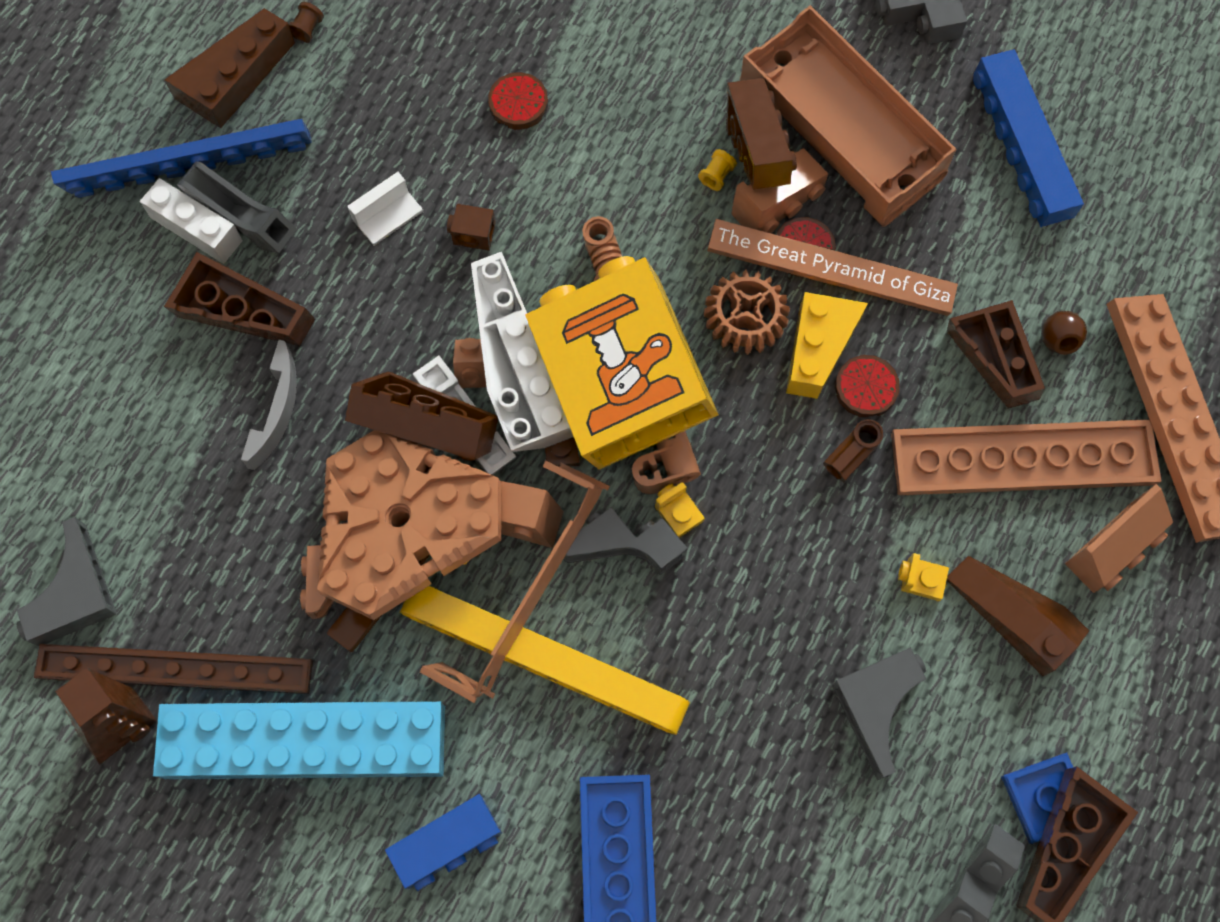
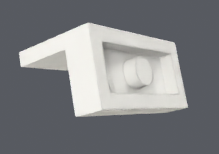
[347,172,423,246]

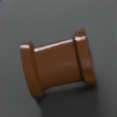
[288,2,324,43]

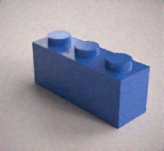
[385,794,502,891]

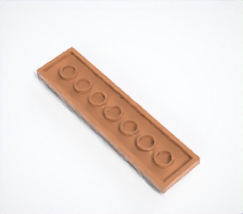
[1106,294,1220,543]
[891,420,1162,495]

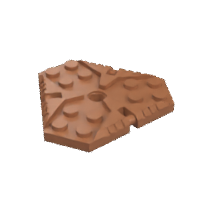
[317,430,501,620]

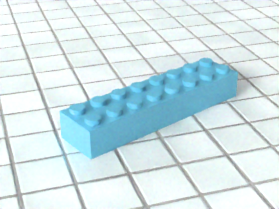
[153,701,445,779]

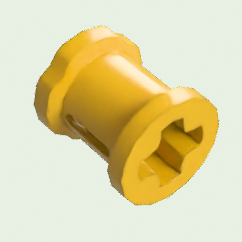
[698,149,737,191]

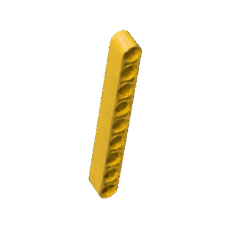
[400,586,690,735]

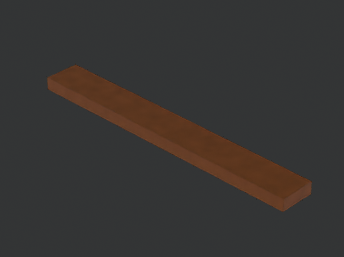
[34,644,313,694]

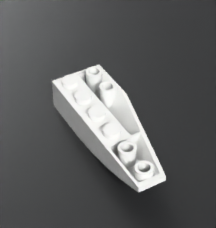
[471,252,574,452]

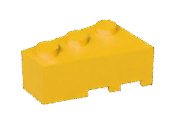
[786,292,868,399]

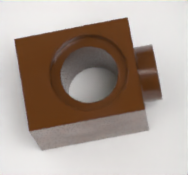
[447,204,496,251]

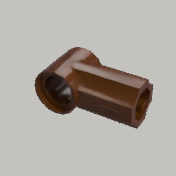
[823,419,883,483]

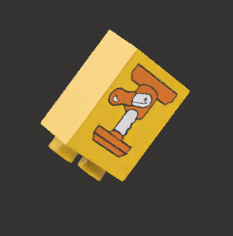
[525,256,719,470]

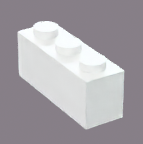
[140,178,243,264]

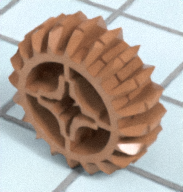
[704,270,790,355]

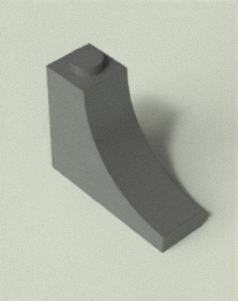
[17,517,117,646]
[832,647,926,780]

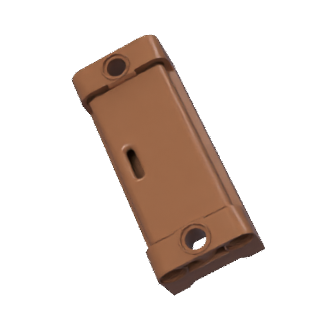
[740,5,956,227]

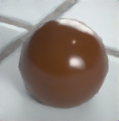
[1041,311,1087,355]

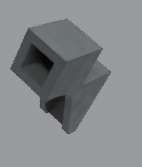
[875,0,968,44]
[177,161,297,253]
[563,507,688,575]
[927,824,1025,922]

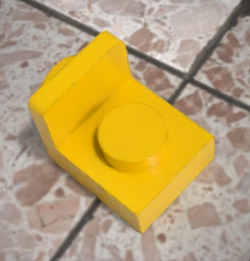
[655,482,705,538]
[898,553,949,601]

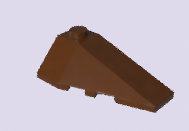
[946,556,1089,676]

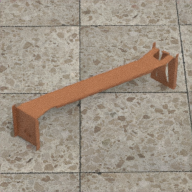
[420,461,610,703]

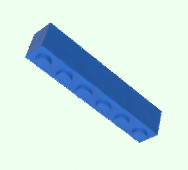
[973,49,1084,227]

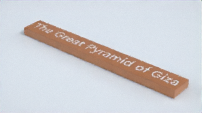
[707,219,958,316]

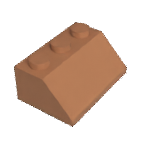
[1065,484,1173,593]

